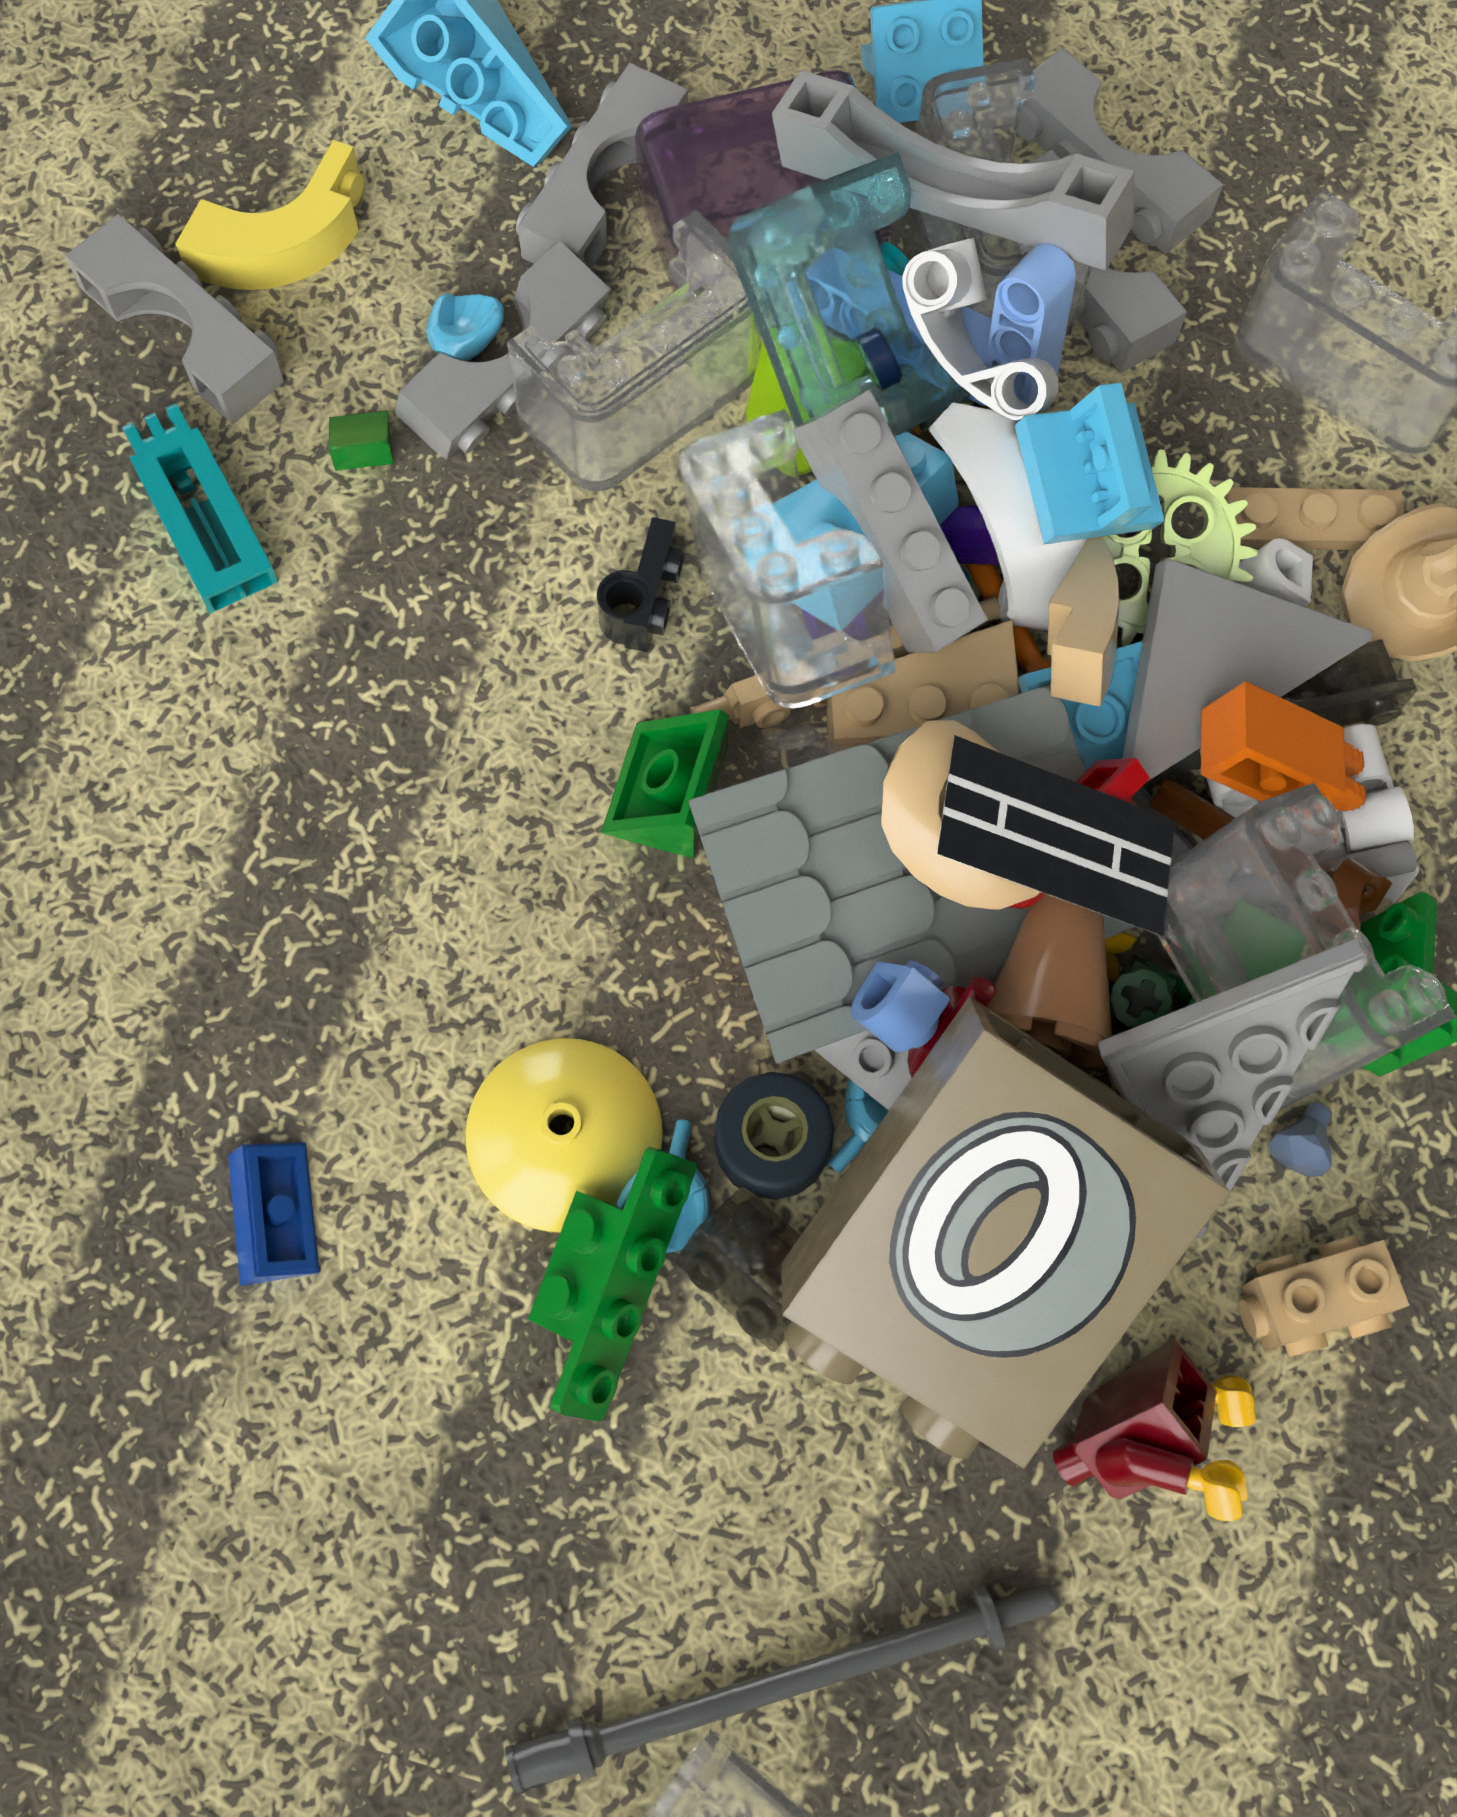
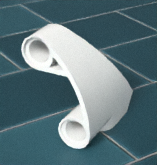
[903,238,1059,420]
[929,402,1087,631]
[1199,724,1419,903]

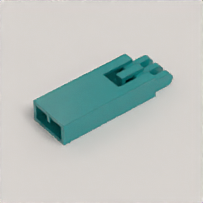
[122,403,278,614]

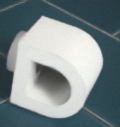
[1234,538,1313,607]

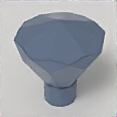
[1267,1103,1332,1177]

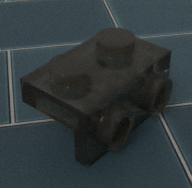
[1281,639,1417,727]
[676,1186,801,1352]

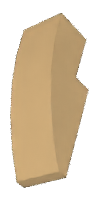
[1047,537,1119,707]

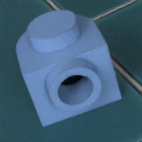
[851,960,950,1052]

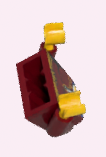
[1053,1338,1256,1521]

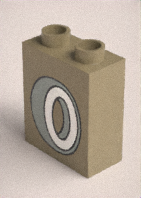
[781,996,1230,1469]

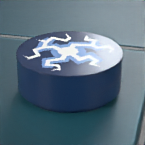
[855,327,902,392]

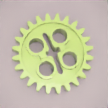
[1102,450,1258,646]

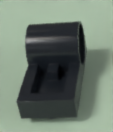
[597,517,685,653]

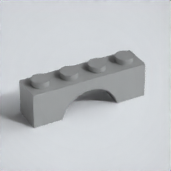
[1008,48,1223,255]
[516,63,688,270]
[1014,150,1187,373]
[65,214,284,425]
[395,240,611,460]
[791,389,987,653]

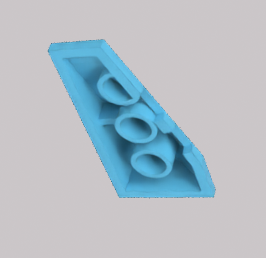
[365,0,572,167]

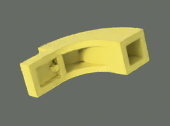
[175,140,364,290]

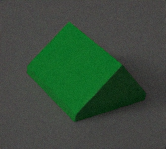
[601,709,729,859]

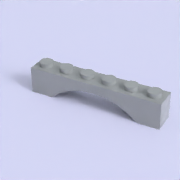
[772,70,1135,271]

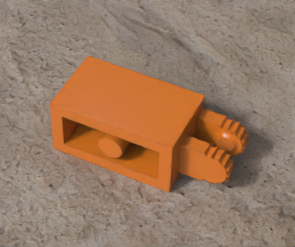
[1201,681,1366,819]

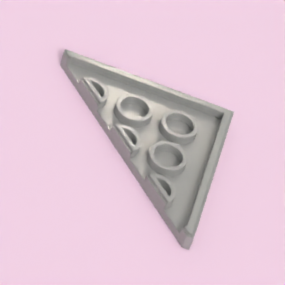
[1122,558,1373,781]
[1097,938,1367,1239]

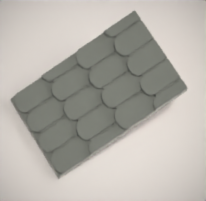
[688,684,1136,1064]

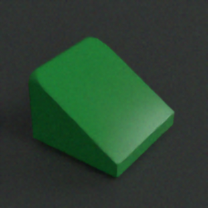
[329,410,394,471]

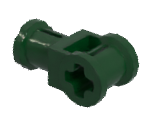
[1110,953,1185,1028]

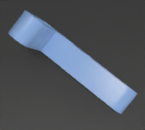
[787,243,1076,410]

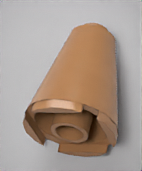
[988,893,1112,1071]

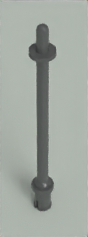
[505,1584,1060,1795]

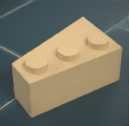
[826,620,1019,755]

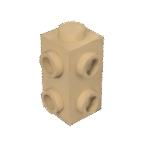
[1239,1235,1410,1358]

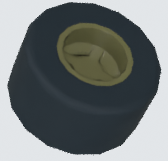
[714,1072,835,1200]

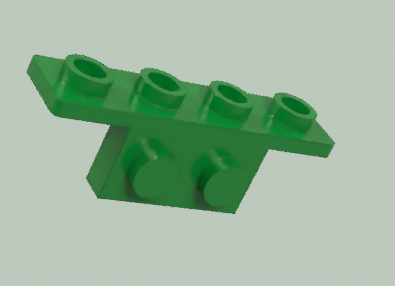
[528,1147,697,1422]

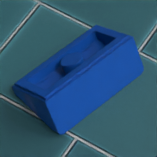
[228,1143,319,1286]

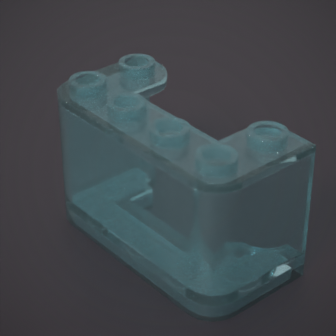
[728,151,971,436]

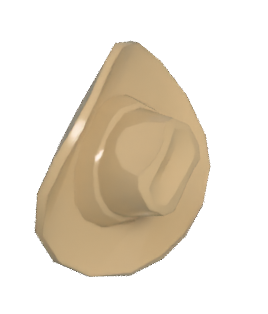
[1340,503,1457,662]
[881,720,1040,910]

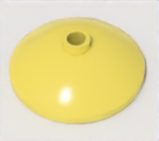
[466,1038,663,1233]

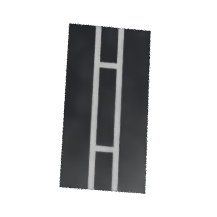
[937,735,1175,936]

